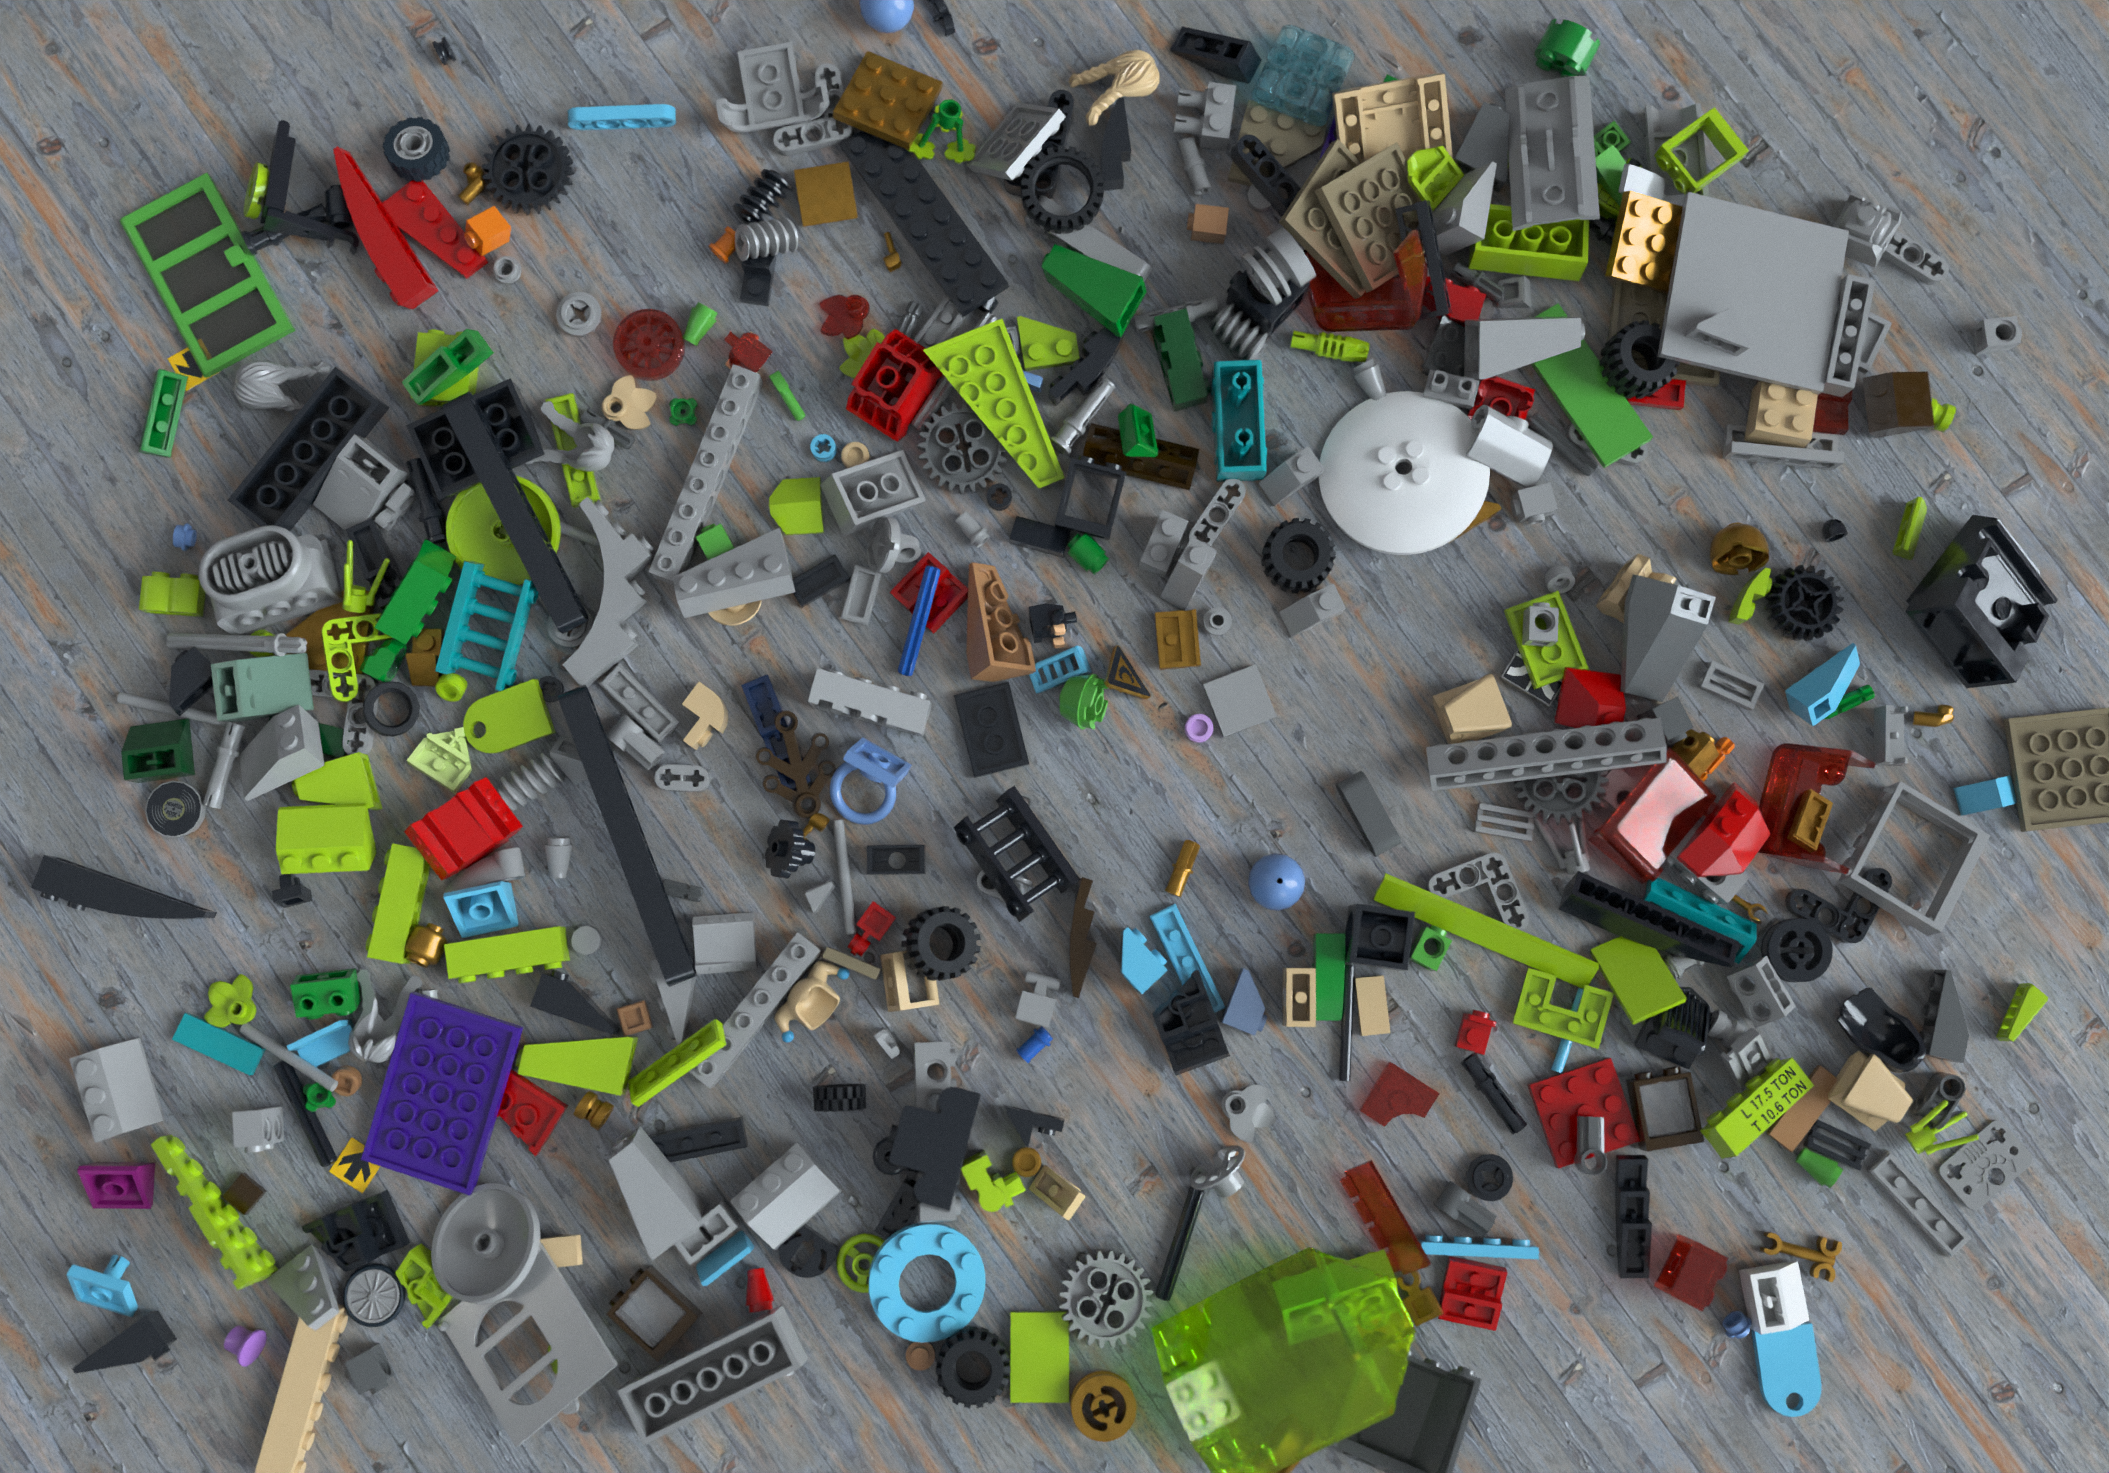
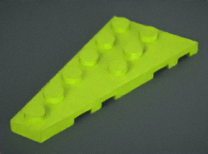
[923,318,1065,488]
[151,1135,278,1290]

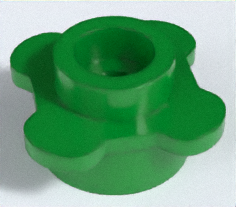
[669,398,697,426]
[303,1083,336,1112]

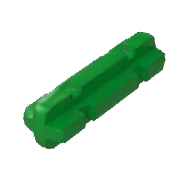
[1824,685,1875,720]

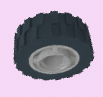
[383,117,450,182]

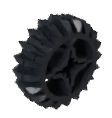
[1764,565,1844,642]

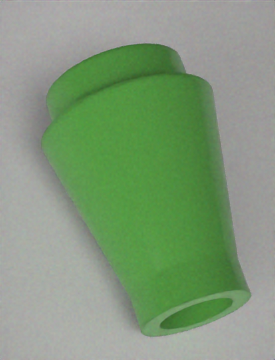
[682,302,718,346]
[1795,1147,1843,1188]

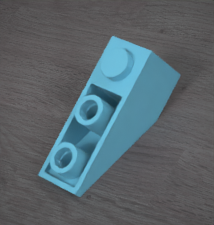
[1785,643,1860,726]

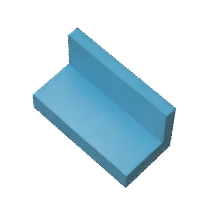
[287,1019,354,1068]

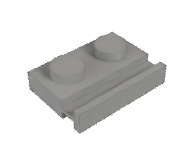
[1721,1027,1772,1091]

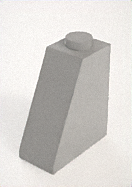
[1160,537,1217,611]

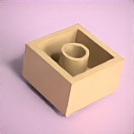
[1744,381,1818,448]

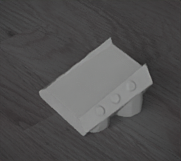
[692,912,758,975]

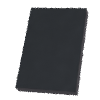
[954,682,1029,778]

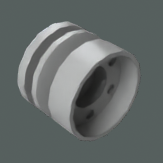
[1241,227,1316,306]

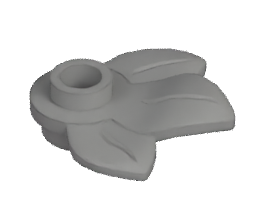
[1221,1084,1276,1143]

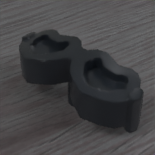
[927,0,956,37]

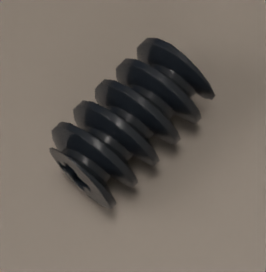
[732,169,793,225]

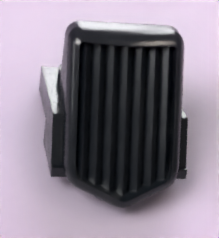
[1634,987,1712,1070]

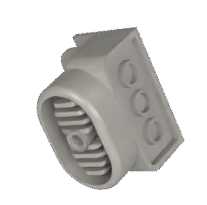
[199,525,343,635]

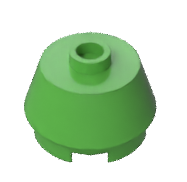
[1059,674,1109,730]

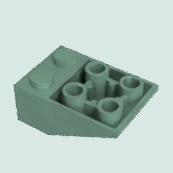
[211,653,314,722]

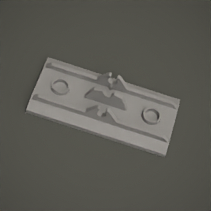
[1505,76,1600,231]

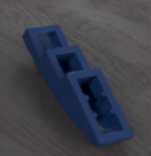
[741,674,812,791]

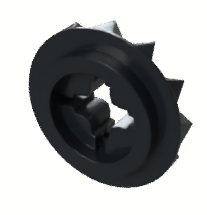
[1466,1154,1513,1201]

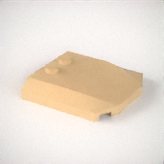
[1332,73,1453,163]

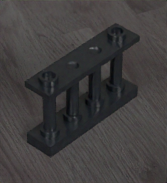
[953,786,1080,922]

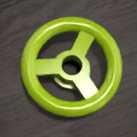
[836,1233,885,1293]

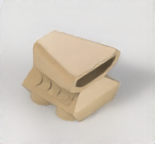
[1595,553,1677,624]
[1433,674,1512,744]
[1828,1051,1913,1131]

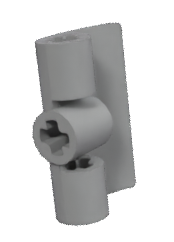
[1466,405,1553,488]

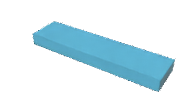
[1149,904,1226,1013]

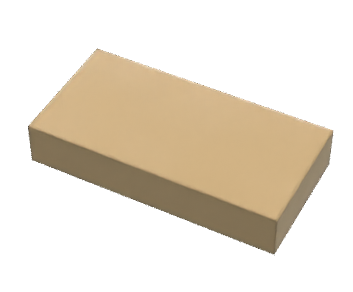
[1354,975,1390,1036]

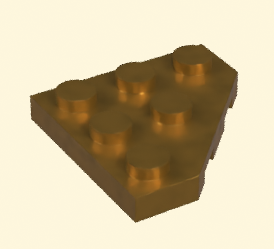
[285,590,375,675]

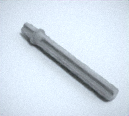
[166,633,307,656]

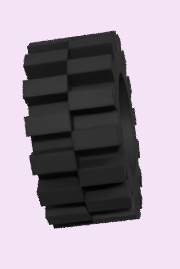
[813,1084,866,1112]

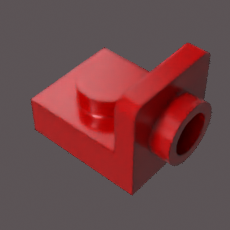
[1455,1009,1496,1055]

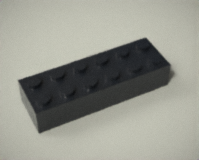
[228,367,390,531]

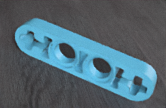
[568,104,676,130]

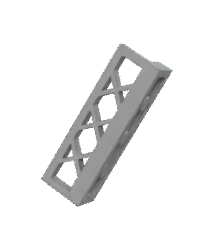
[1723,424,1845,470]

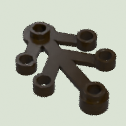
[755,710,836,818]

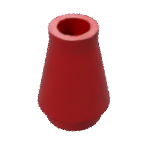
[746,1268,775,1313]

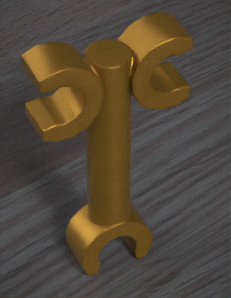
[1760,1231,1842,1282]

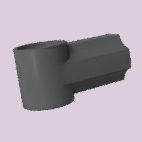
[1574,1116,1608,1175]
[1434,1181,1497,1237]

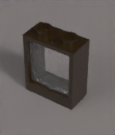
[1626,1067,1704,1152]
[607,1265,703,1362]

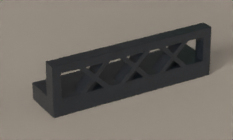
[1395,200,1452,321]

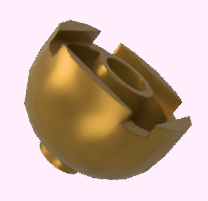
[1710,522,1769,575]

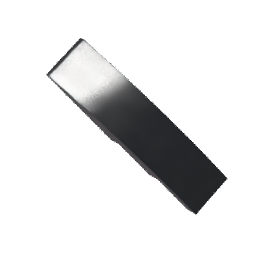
[1615,1155,1652,1278]
[875,1171,918,1239]

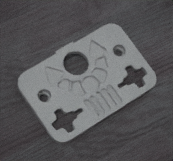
[1938,1120,2033,1210]

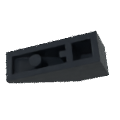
[1170,26,1262,84]
[530,970,620,1035]
[72,1311,177,1374]

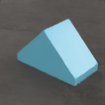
[1953,775,2017,816]

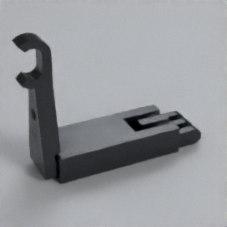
[260,120,359,254]

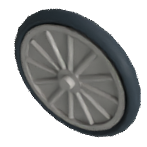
[343,1264,405,1327]

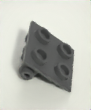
[1421,315,1465,377]

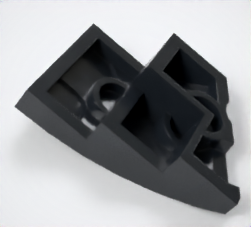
[1152,970,1230,1076]
[301,1189,410,1272]

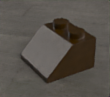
[1863,372,1935,438]

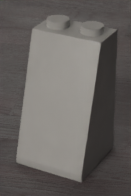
[1464,316,1585,379]
[609,1126,705,1260]

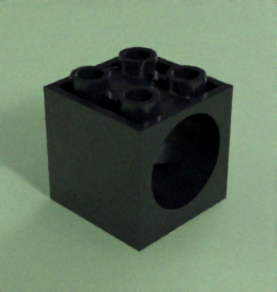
[1226,247,1311,340]
[1345,904,1415,971]

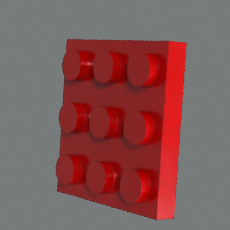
[1527,1057,1640,1169]

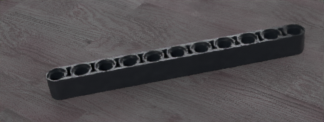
[558,685,697,987]

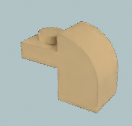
[682,682,728,750]

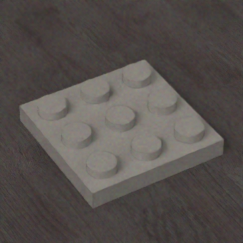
[966,102,1066,180]

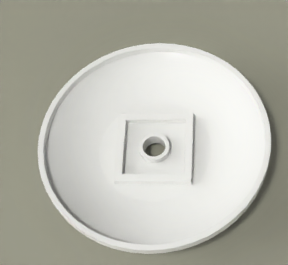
[1319,391,1490,555]

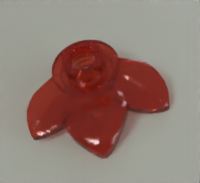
[819,295,870,340]

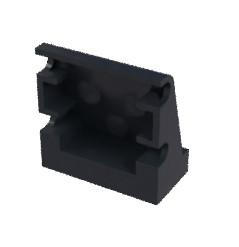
[1905,521,2058,688]

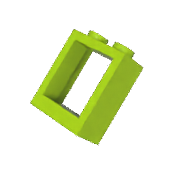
[1654,107,1749,195]

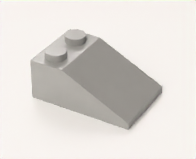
[1421,161,1497,255]
[820,450,926,536]
[239,705,324,801]

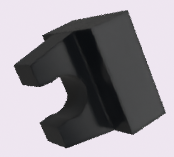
[272,874,312,908]

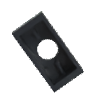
[867,845,926,875]

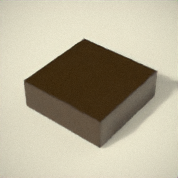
[222,1173,267,1215]

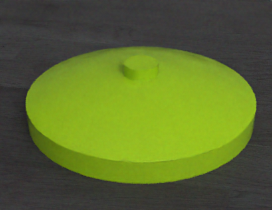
[446,475,561,585]

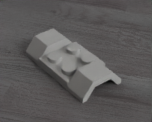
[1645,103,1709,207]

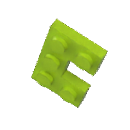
[1512,968,1614,1049]

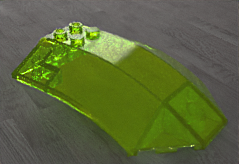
[1151,1247,1416,1473]

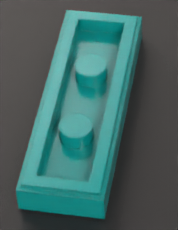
[172,1013,266,1076]

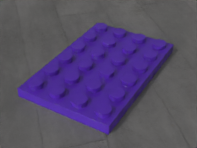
[361,992,523,1195]

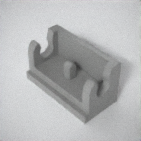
[1873,705,1908,766]

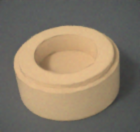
[841,442,870,468]

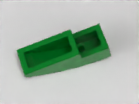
[401,329,494,405]
[1312,933,1345,1021]

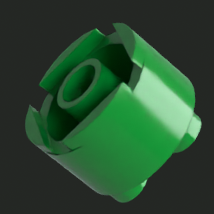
[1534,19,1600,78]

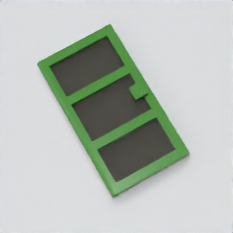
[120,173,296,378]

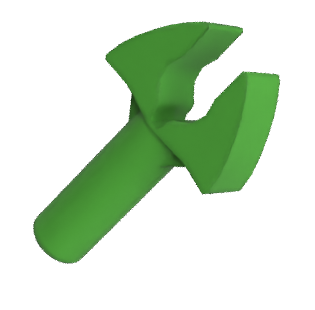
[769,370,806,421]

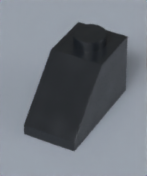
[169,646,213,716]

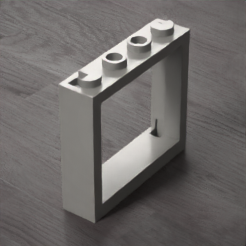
[1838,781,1990,936]

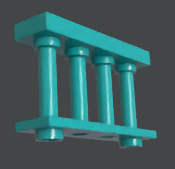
[435,561,539,691]

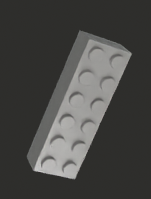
[618,1305,808,1445]

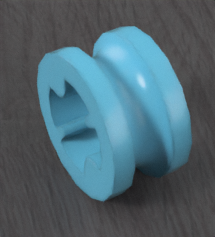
[810,434,837,462]

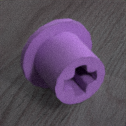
[224,1325,267,1366]

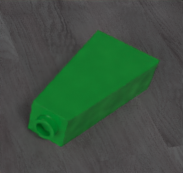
[1042,244,1147,337]

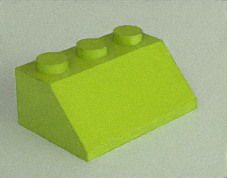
[276,803,377,874]

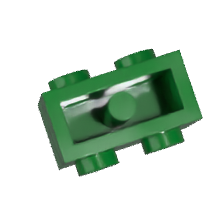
[290,968,361,1020]

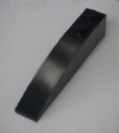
[31,855,217,920]
[1559,871,1739,968]

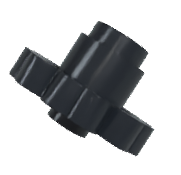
[765,819,815,879]

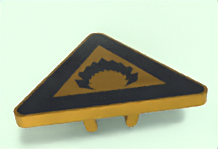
[1104,645,1151,700]

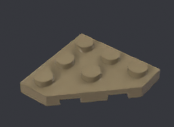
[1227,100,1328,187]

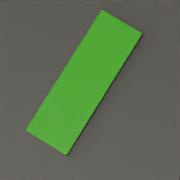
[1531,303,1653,468]

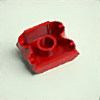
[1467,376,1536,421]

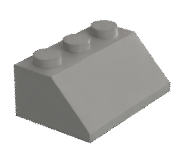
[70,1038,165,1143]
[730,1142,842,1250]

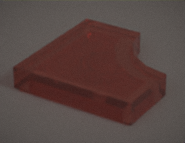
[1359,1061,1440,1127]

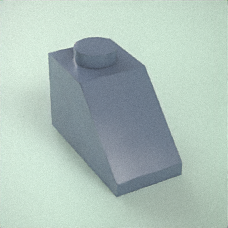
[1220,968,1267,1036]

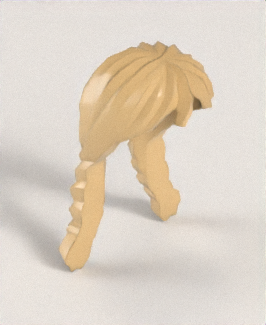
[1069,50,1160,126]

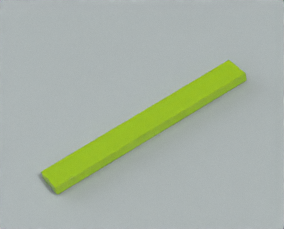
[1373,873,1599,989]

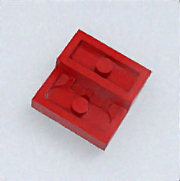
[890,552,968,634]
[1438,1256,1508,1331]

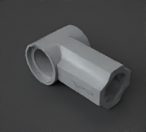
[606,714,665,770]

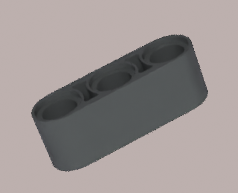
[1336,771,1401,857]

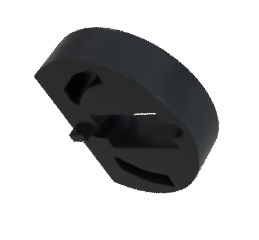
[778,1224,838,1278]

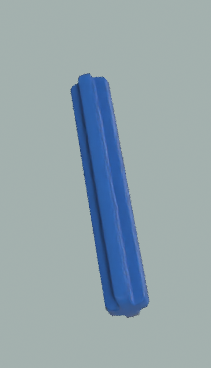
[898,566,940,676]

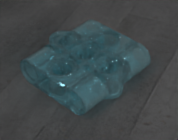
[1251,25,1355,126]

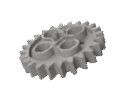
[1058,1250,1153,1348]

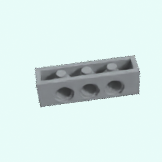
[1822,274,1876,397]

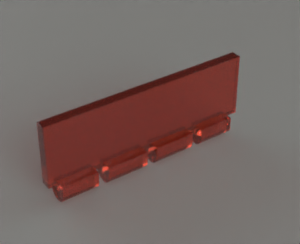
[1339,1160,1431,1275]

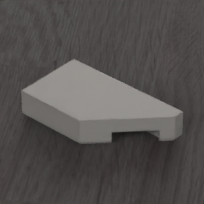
[874,1029,902,1059]

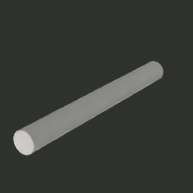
[117,692,232,727]
[832,820,857,935]
[240,1023,338,1092]

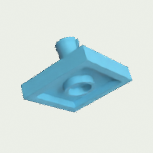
[66,1255,138,1317]

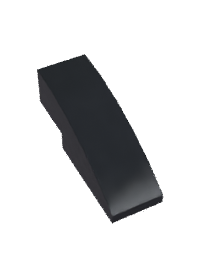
[1100,98,1131,191]
[346,518,403,610]

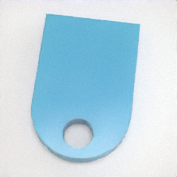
[1751,1322,1822,1417]

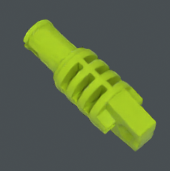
[1290,330,1370,362]

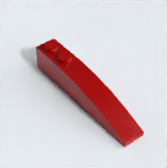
[333,146,439,310]

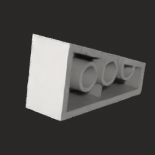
[673,528,795,618]
[808,668,932,737]

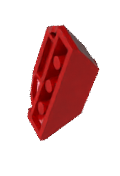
[1676,782,1771,878]

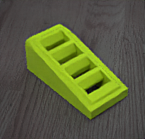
[1996,983,2048,1042]

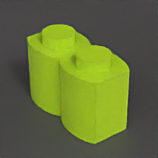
[139,572,206,617]

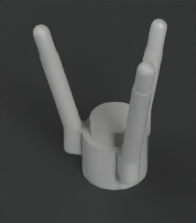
[1534,812,1590,875]

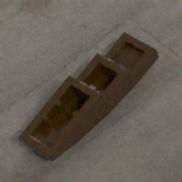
[1069,877,1097,998]

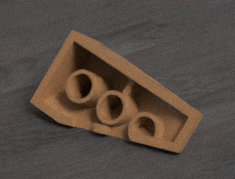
[966,562,1036,682]

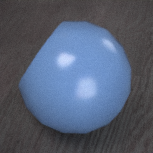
[859,0,914,33]
[1248,853,1305,911]

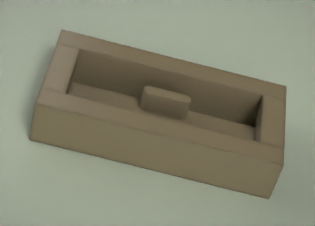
[822,947,882,980]

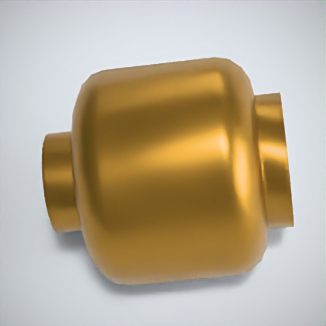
[405,923,448,968]

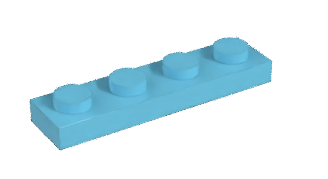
[1416,1235,1539,1259]

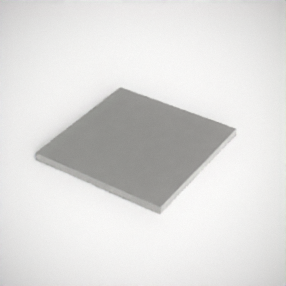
[1657,192,1849,394]

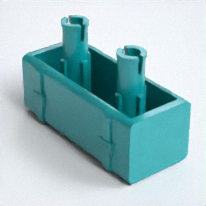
[1211,360,1267,482]

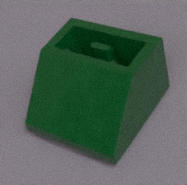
[121,718,195,783]

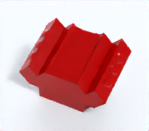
[846,329,943,442]
[404,777,523,881]

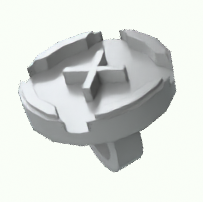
[867,517,921,574]

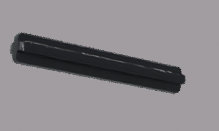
[274,1060,337,1167]
[1155,1186,1205,1301]

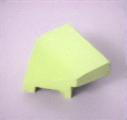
[406,727,472,794]

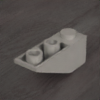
[648,959,696,1044]

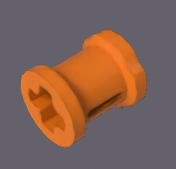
[708,226,736,264]

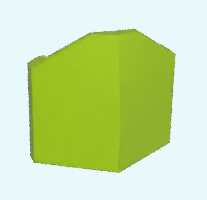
[1406,146,1464,211]
[769,477,824,536]

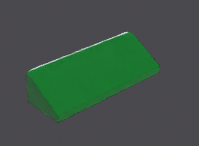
[138,369,188,458]

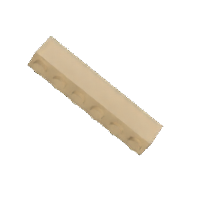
[255,1303,348,1473]

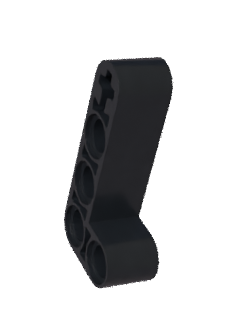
[1004,90,1074,199]
[1231,135,1301,217]

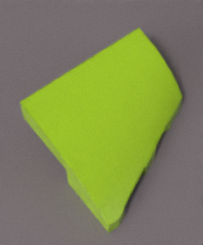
[395,1243,453,1329]

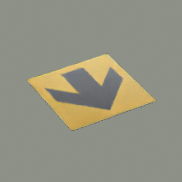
[168,339,221,391]
[329,1137,380,1194]

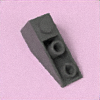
[1919,970,1969,1063]

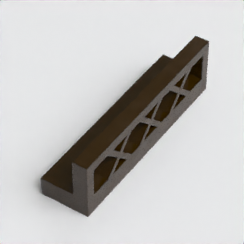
[1083,423,1200,490]

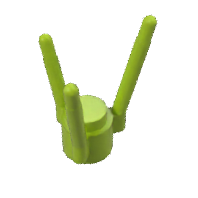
[342,540,390,613]
[1905,1100,1979,1155]

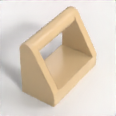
[880,947,940,1012]

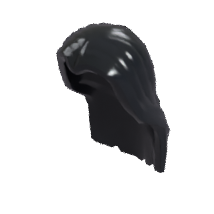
[1837,987,1926,1073]

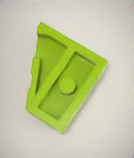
[1017,316,1080,371]

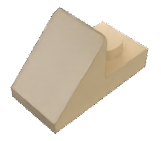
[1028,1165,1086,1221]

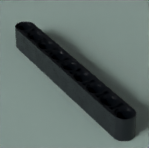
[442,391,589,634]

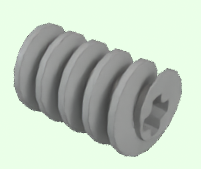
[735,217,798,261]
[1208,303,1268,360]
[498,753,564,811]

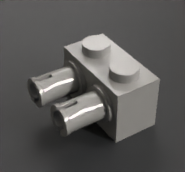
[1174,82,1236,151]

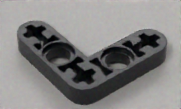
[1785,868,1892,944]

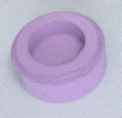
[1184,714,1213,743]

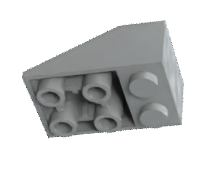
[313,434,410,531]

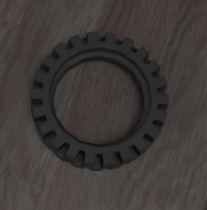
[1021,145,1104,234]

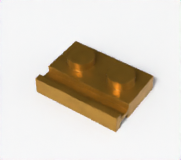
[1154,609,1201,670]

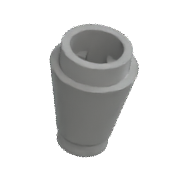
[1353,359,1386,401]
[544,836,573,878]

